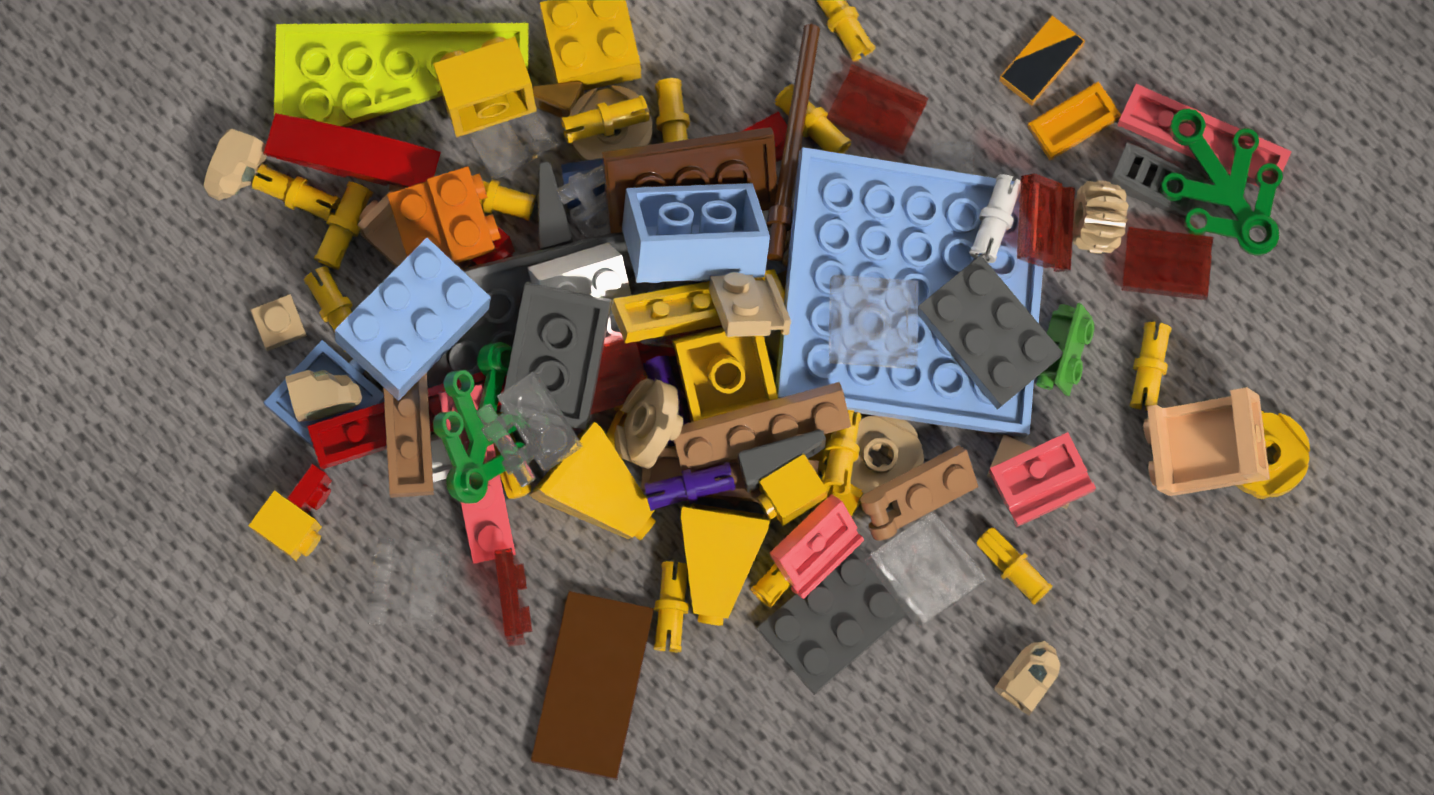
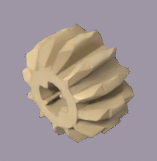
[1070,180,1129,254]

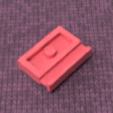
[989,432,1096,528]
[769,494,864,599]

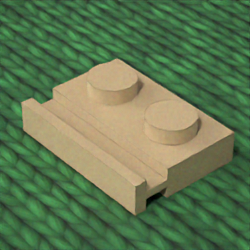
[709,272,791,337]

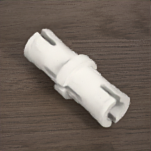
[969,174,1023,263]

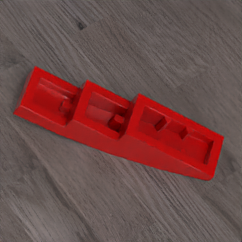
[263,113,441,188]

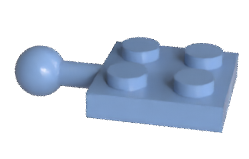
[263,340,384,449]

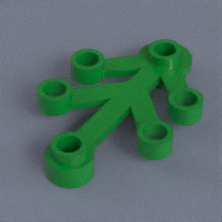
[1161,109,1283,256]
[433,342,539,504]

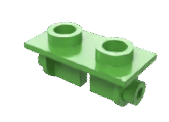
[1036,303,1094,396]

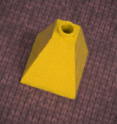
[529,422,656,540]
[681,502,771,626]

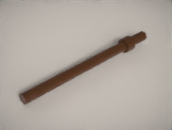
[767,24,820,261]

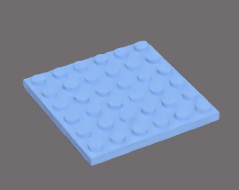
[776,147,1050,437]

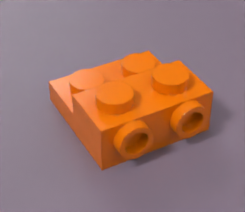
[387,166,501,264]

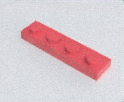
[1118,84,1292,187]
[438,384,516,564]

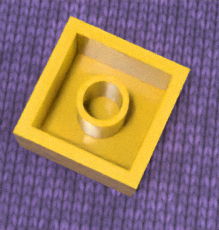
[540,0,641,90]
[433,37,537,138]
[672,326,778,422]

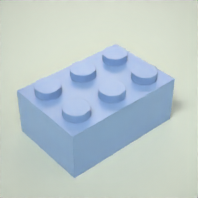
[622,183,770,283]
[335,238,491,401]

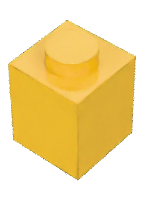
[756,454,828,526]
[248,490,322,561]

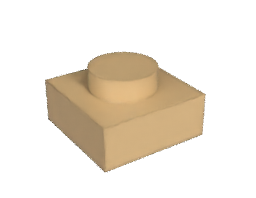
[251,294,307,351]

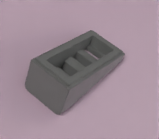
[1110,142,1203,219]
[538,161,573,250]
[738,429,826,493]

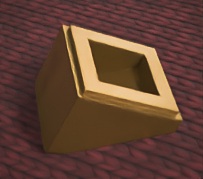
[533,81,584,118]

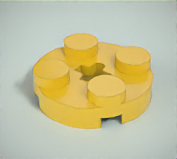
[1235,411,1310,499]

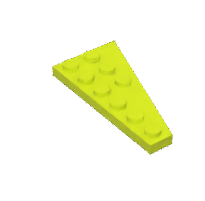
[274,23,529,127]

